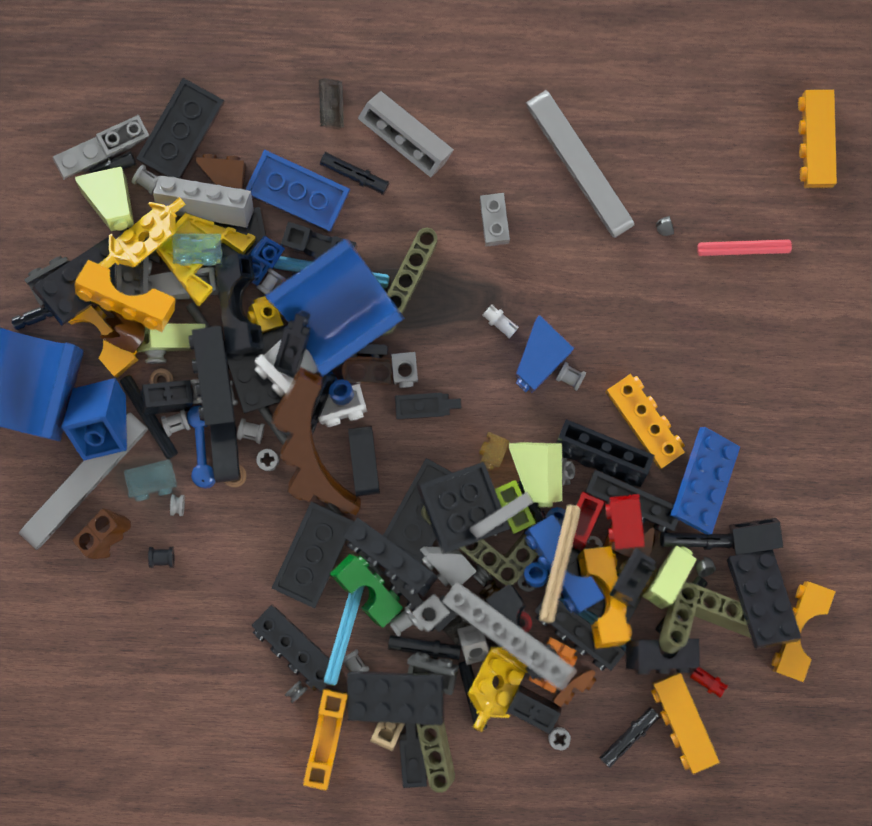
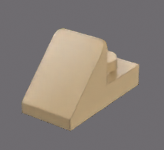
[370,722,405,751]

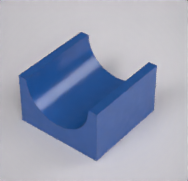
[266,239,405,376]
[0,328,84,442]

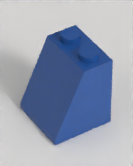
[515,315,574,393]
[62,378,127,461]

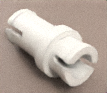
[482,304,519,338]

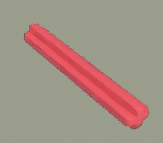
[698,240,792,256]

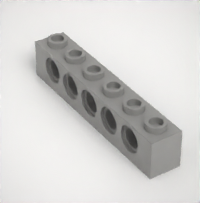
[442,582,577,690]

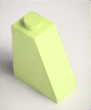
[75,167,134,231]
[137,324,205,352]
[509,442,562,507]
[642,546,697,609]

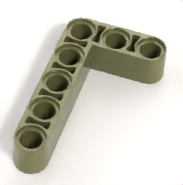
[382,228,437,336]
[421,506,538,585]
[659,582,751,654]
[416,672,455,793]

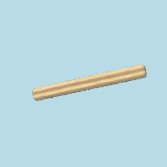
[540,505,580,623]

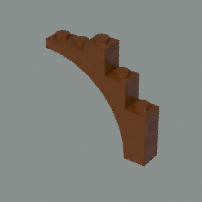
[272,367,361,516]

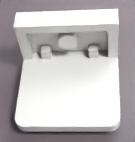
[255,340,318,397]
[318,384,367,427]

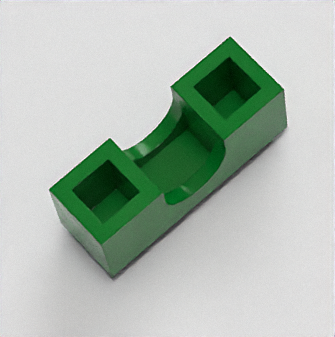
[330,554,403,628]

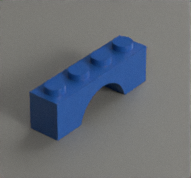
[525,515,604,615]

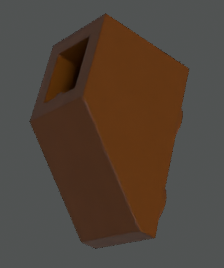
[196,154,246,189]

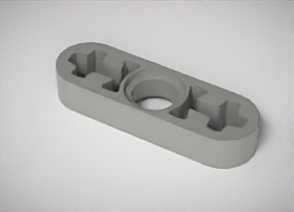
[470,492,533,539]

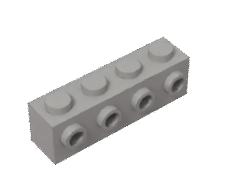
[358,91,454,177]
[153,176,254,228]

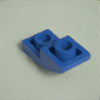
[248,236,285,286]

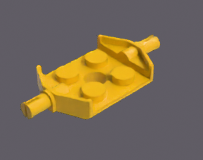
[99,197,186,268]
[468,647,528,732]

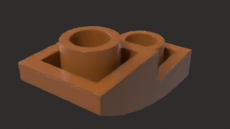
[552,669,597,707]

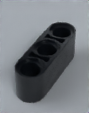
[210,421,240,483]
[348,426,380,497]

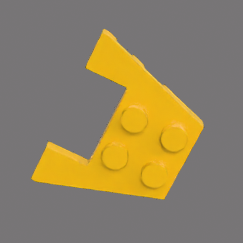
[156,213,256,306]

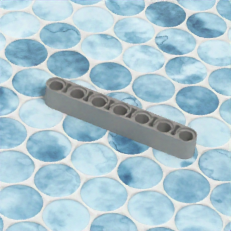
[526,90,635,238]
[19,412,148,550]

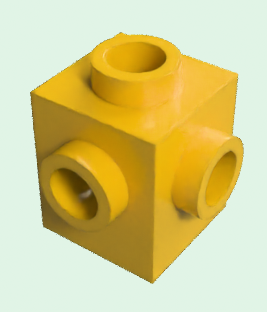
[247,296,283,333]

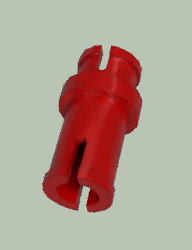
[690,667,728,698]

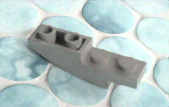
[53,115,149,180]
[148,267,219,300]

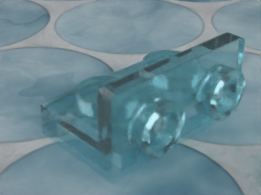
[172,234,222,266]
[124,459,178,502]

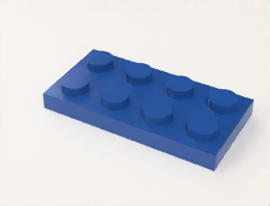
[245,150,350,232]
[671,427,740,534]

